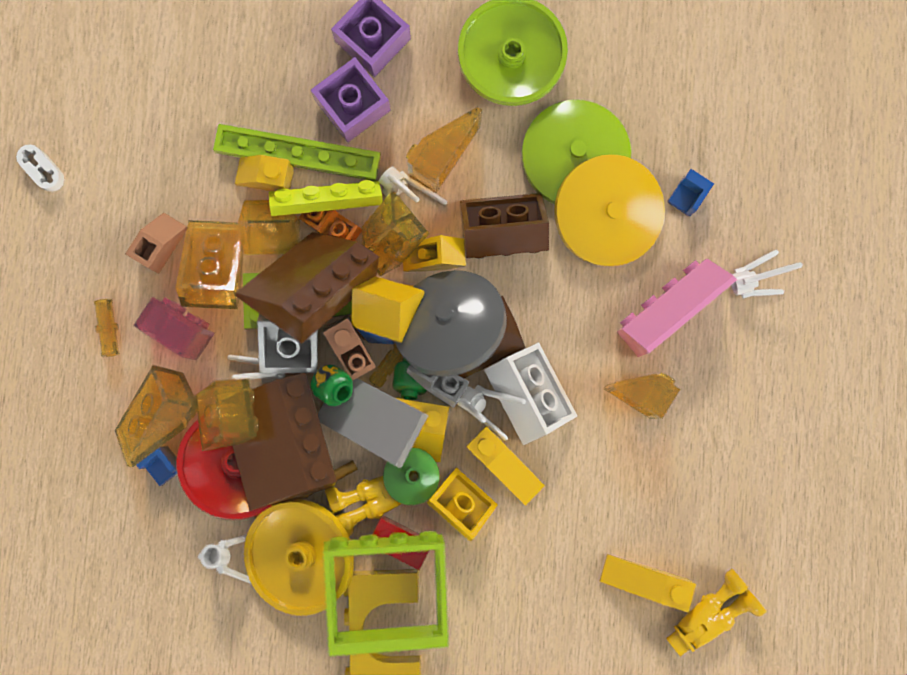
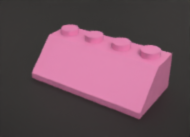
[617,259,737,357]

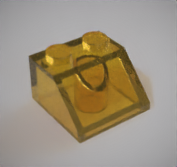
[604,372,681,419]
[195,379,258,451]

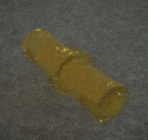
[94,299,120,357]

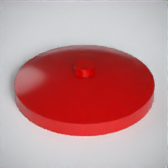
[177,407,273,520]

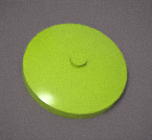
[458,0,568,106]
[522,100,631,204]

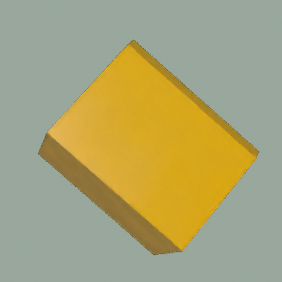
[352,276,425,343]
[427,467,498,542]

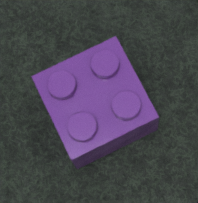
[331,0,411,77]
[311,57,391,143]

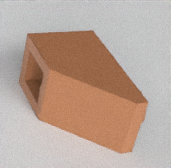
[125,212,188,274]
[323,315,376,380]

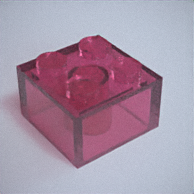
[133,297,215,361]

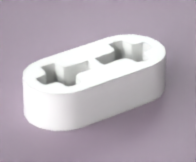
[16,144,64,192]

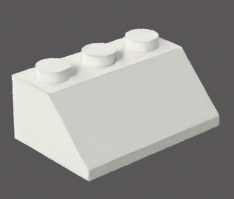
[484,343,577,445]

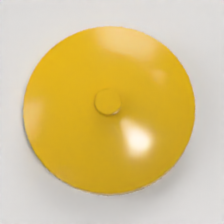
[554,155,665,266]
[244,499,354,616]

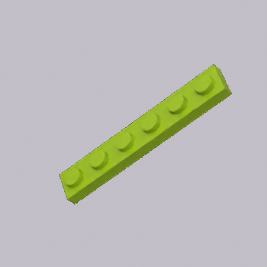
[213,124,381,181]

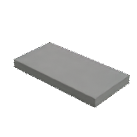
[318,378,428,468]

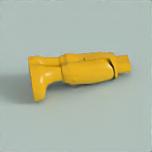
[325,470,418,537]
[666,569,767,657]

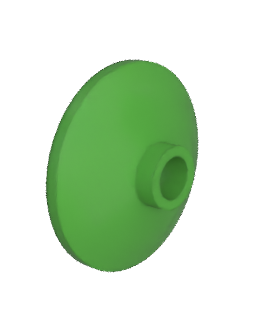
[383,448,440,505]

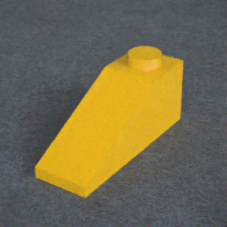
[466,426,545,506]
[599,554,696,613]

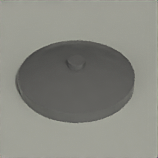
[395,270,507,376]

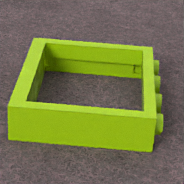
[323,531,449,656]

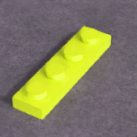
[269,180,383,216]

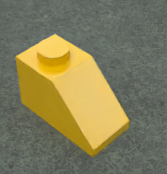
[235,155,294,191]
[402,235,466,272]

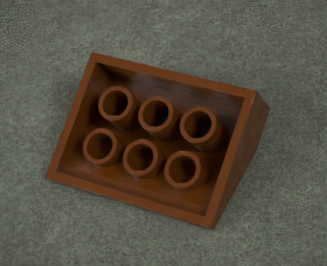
[235,232,379,344]
[221,373,337,511]

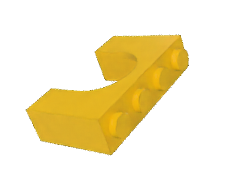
[344,569,421,675]

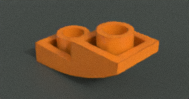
[299,210,362,241]

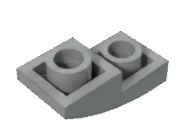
[407,365,469,408]

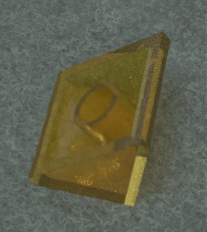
[238,200,300,255]

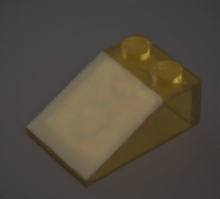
[406,107,482,194]
[175,220,245,309]
[115,365,199,467]

